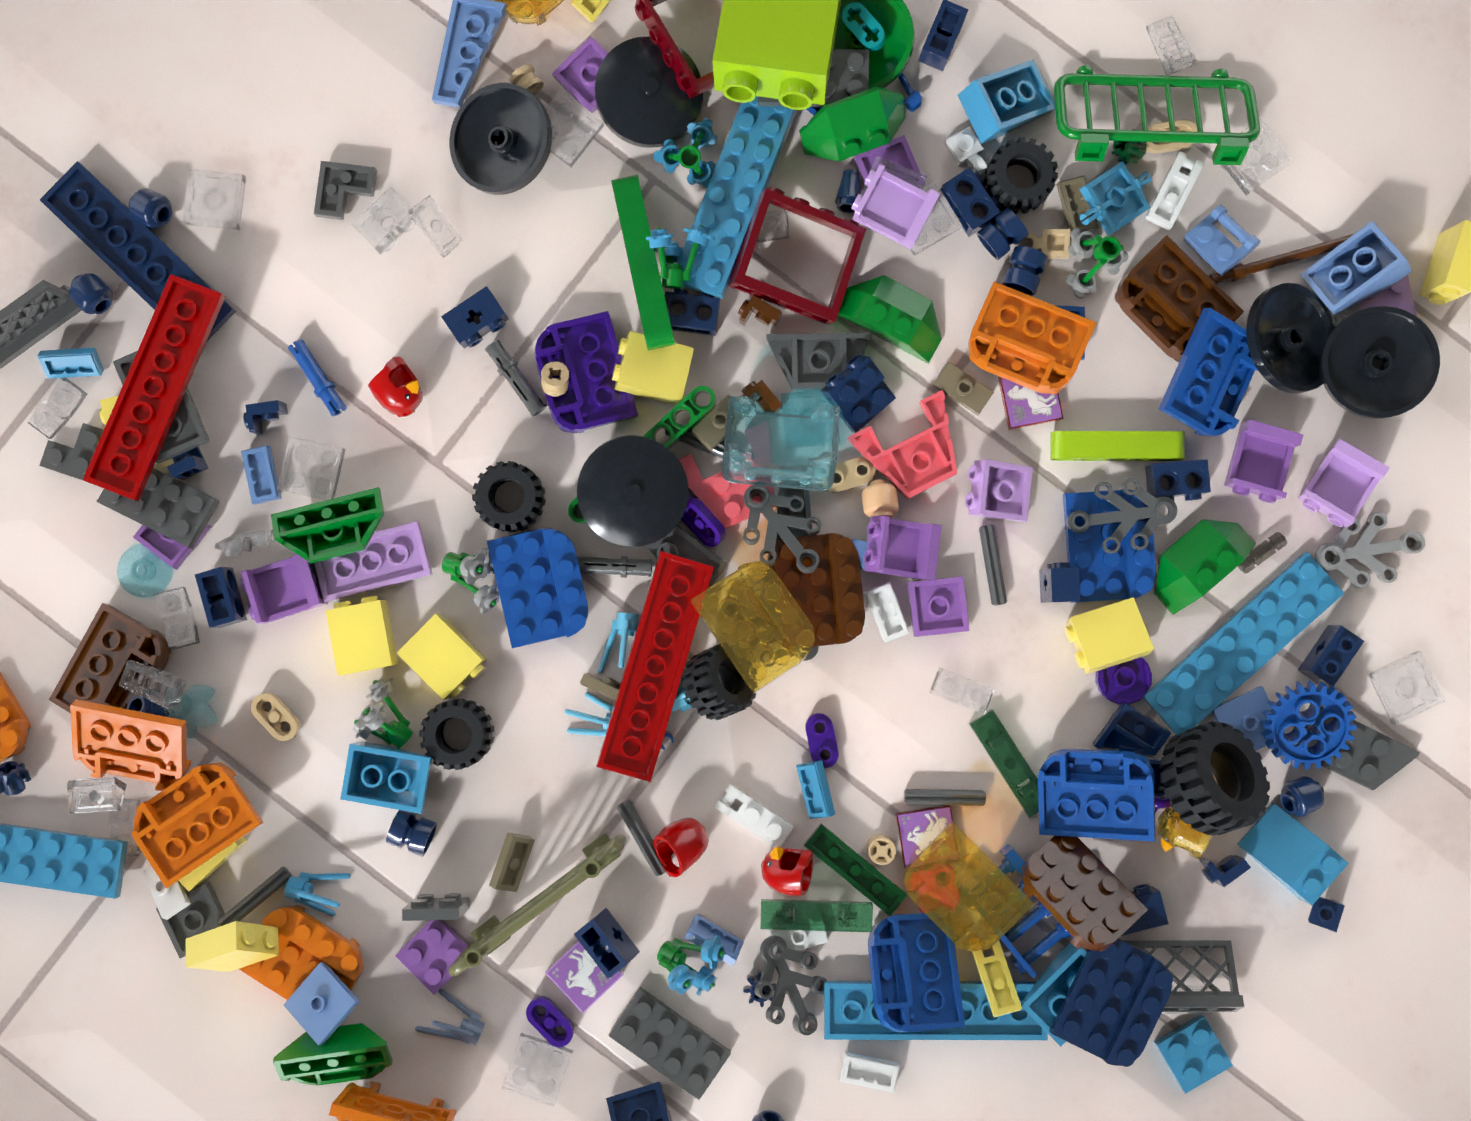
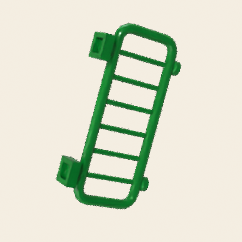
[1054,65,1260,165]

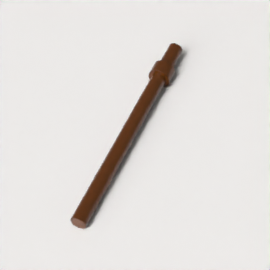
[1209,234,1354,284]

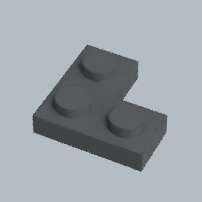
[314,161,377,220]
[39,423,104,480]

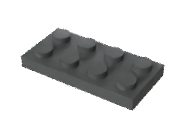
[758,49,869,107]
[113,351,210,463]
[96,468,220,550]
[608,987,731,1100]

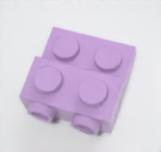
[965,459,1033,522]

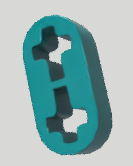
[842,2,886,51]

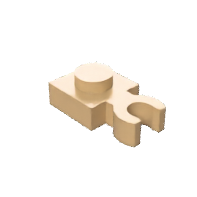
[1023,229,1070,259]

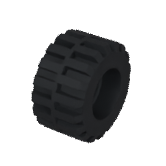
[984,137,1058,214]
[472,461,546,532]
[682,644,757,720]
[419,698,494,770]

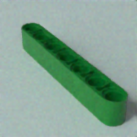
[611,174,675,351]
[568,386,717,523]

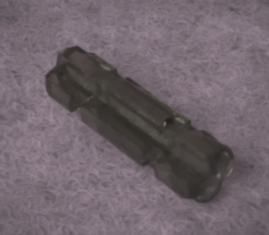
[1238,532,1288,574]

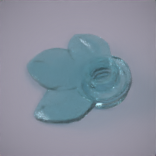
[164,685,218,738]

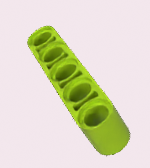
[1050,431,1185,461]

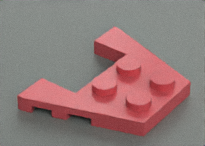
[847,390,957,499]
[678,421,775,529]

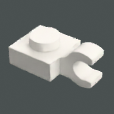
[945,126,987,175]

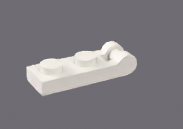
[1144,151,1204,231]
[714,783,793,848]

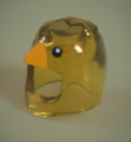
[1158,806,1212,860]

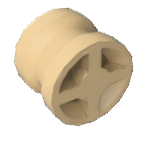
[509,64,544,95]
[541,362,569,396]
[866,834,896,865]

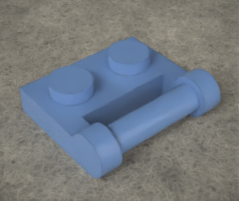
[1184,204,1261,276]

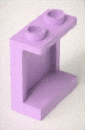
[851,164,940,250]
[1298,439,1390,527]

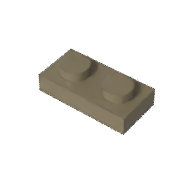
[489,832,535,892]

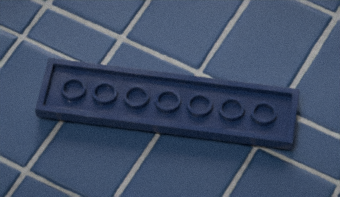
[40,161,236,341]

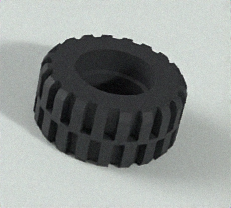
[1160,721,1270,836]

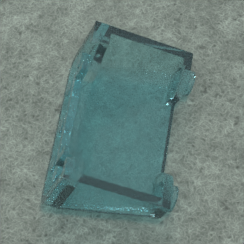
[722,396,840,491]

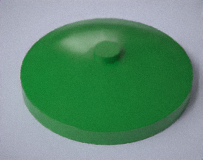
[834,0,915,89]

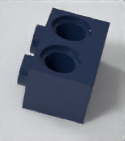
[918,0,969,71]
[939,167,1000,237]
[664,289,720,336]
[1145,459,1211,501]
[194,567,247,628]

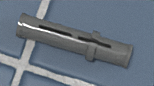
[485,340,546,417]
[577,556,652,578]

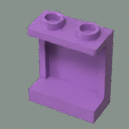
[1224,420,1304,503]
[864,516,942,580]
[240,554,328,624]

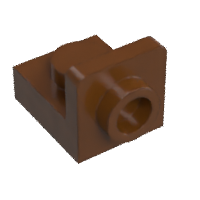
[738,295,782,326]
[740,380,783,416]

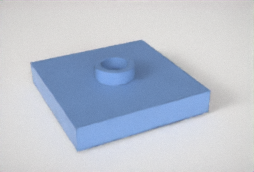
[1212,686,1285,751]
[284,962,360,1045]

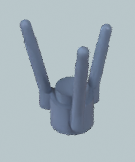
[415,989,485,1045]

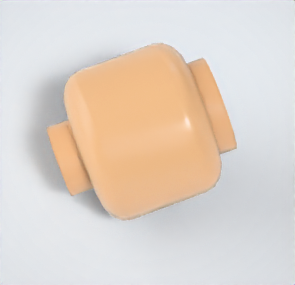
[862,480,899,518]

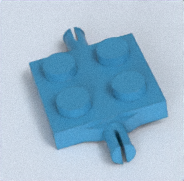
[1079,161,1152,236]

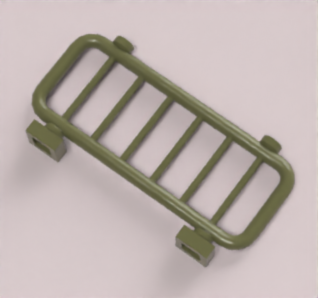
[448,833,627,976]

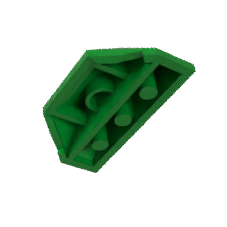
[799,86,906,162]
[838,275,942,364]
[271,487,384,563]
[1154,519,1256,615]
[273,1023,393,1086]

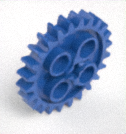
[1260,680,1357,770]

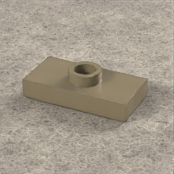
[1056,175,1099,237]
[933,362,994,416]
[691,394,748,451]
[580,673,620,700]

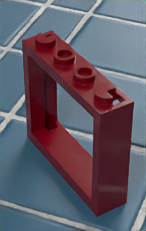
[635,0,714,99]
[728,187,866,325]

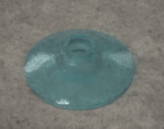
[117,544,173,598]

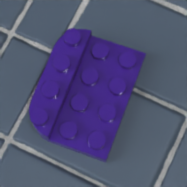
[534,311,638,433]

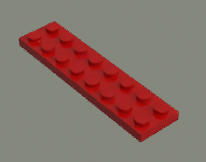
[83,274,226,502]
[596,551,714,782]

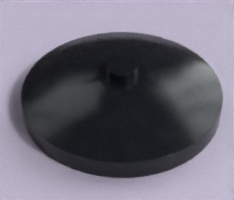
[595,36,703,148]
[449,83,552,195]
[1246,283,1335,394]
[1320,306,1440,419]
[577,435,689,547]

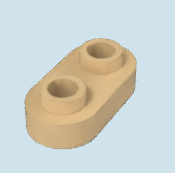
[1146,119,1197,154]
[822,457,876,493]
[251,693,300,741]

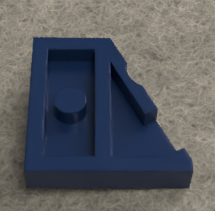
[1093,701,1171,756]

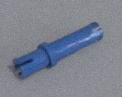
[288,339,347,417]

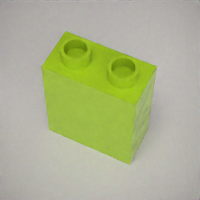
[713,0,841,110]

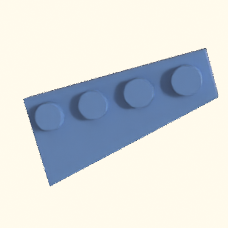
[432,0,508,108]

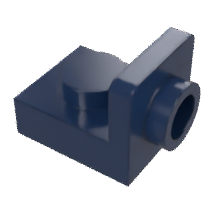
[243,400,288,435]
[167,446,209,480]
[1200,855,1251,887]
[1308,897,1345,932]

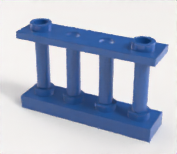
[958,844,1074,978]

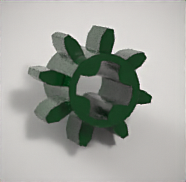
[1112,129,1147,165]

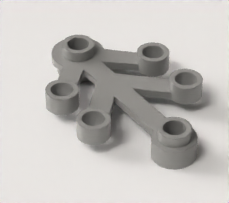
[1315,512,1425,588]

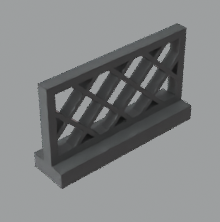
[0,280,82,369]
[1125,940,1245,1012]

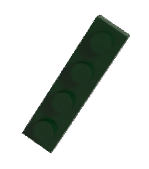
[803,823,907,916]

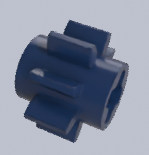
[0,761,31,796]
[743,969,776,1007]

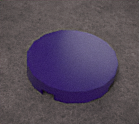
[1095,657,1152,705]

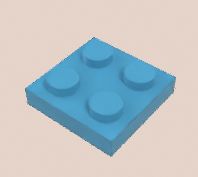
[1154,1014,1233,1094]

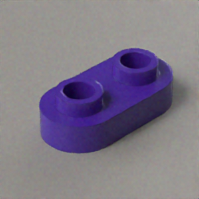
[681,497,726,547]
[805,713,839,768]
[526,996,574,1047]

